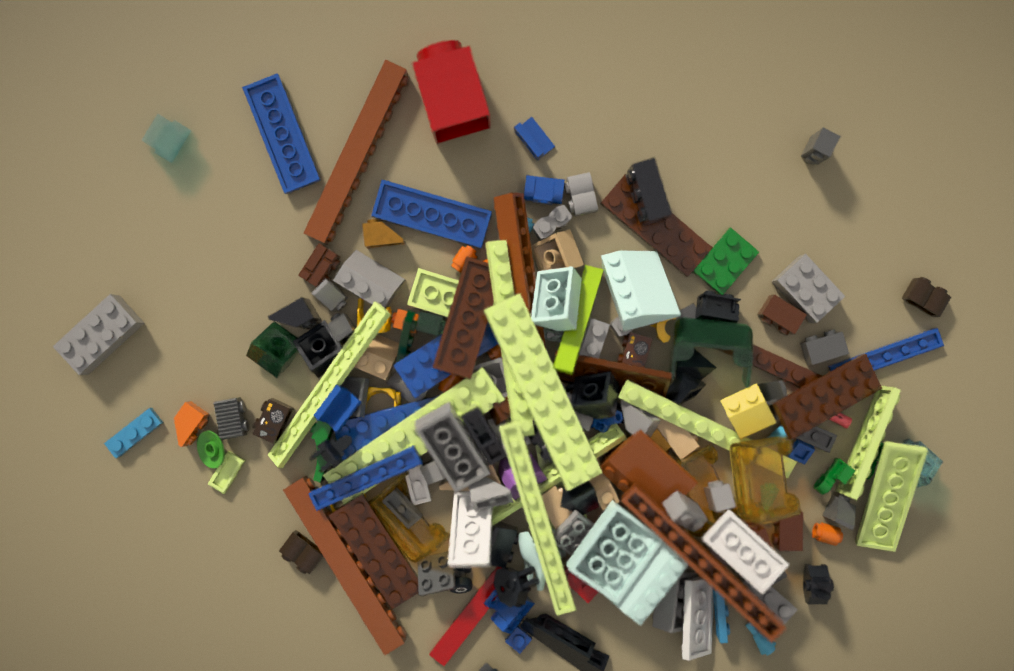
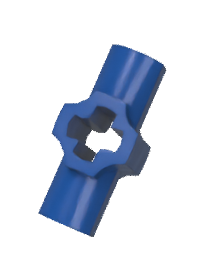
[590,411,623,432]

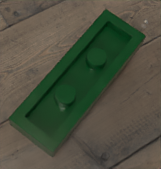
[396,310,417,363]

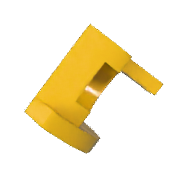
[650,318,676,343]

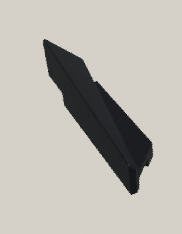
[520,613,609,671]

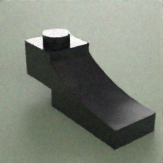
[461,406,507,465]

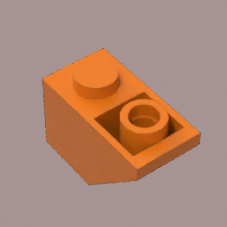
[174,401,210,447]

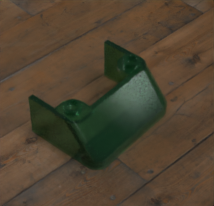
[669,317,753,387]

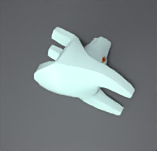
[518,527,566,591]

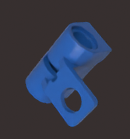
[524,175,565,205]
[484,589,535,634]

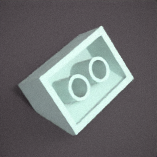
[531,267,582,331]

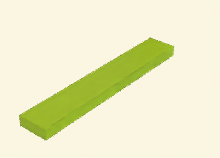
[553,265,604,374]

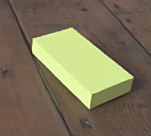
[208,451,246,494]

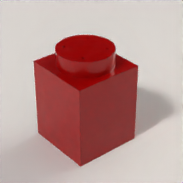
[412,40,491,144]

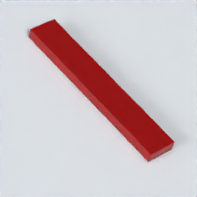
[429,567,504,666]

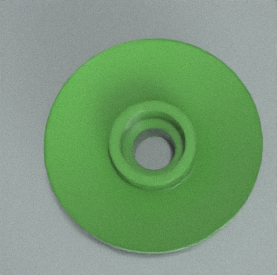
[197,431,225,468]

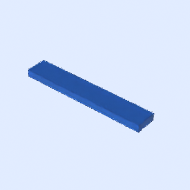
[828,328,944,371]
[308,445,423,511]

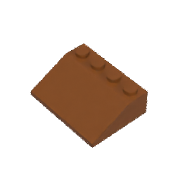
[599,429,698,511]

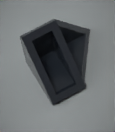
[674,348,717,380]
[665,372,706,404]
[560,480,600,515]

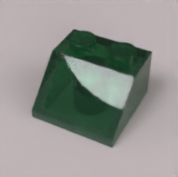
[246,321,299,378]

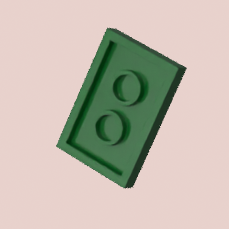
[693,227,759,295]

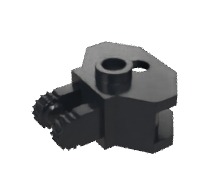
[309,435,352,473]
[803,564,834,605]
[493,566,540,608]

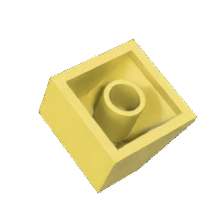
[721,384,777,439]

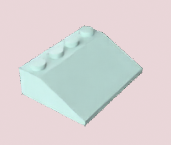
[601,251,681,331]
[566,500,663,604]
[603,541,689,625]

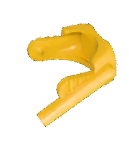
[356,298,392,333]
[365,387,401,412]

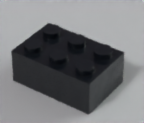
[625,157,672,226]

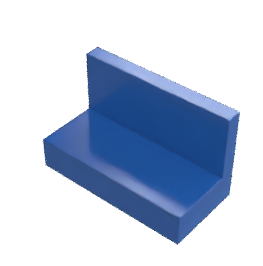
[514,117,555,161]
[313,385,361,433]

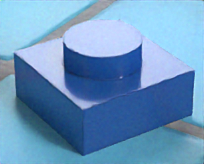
[787,439,815,465]
[505,626,532,654]

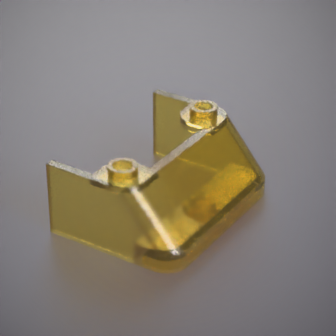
[369,471,451,563]

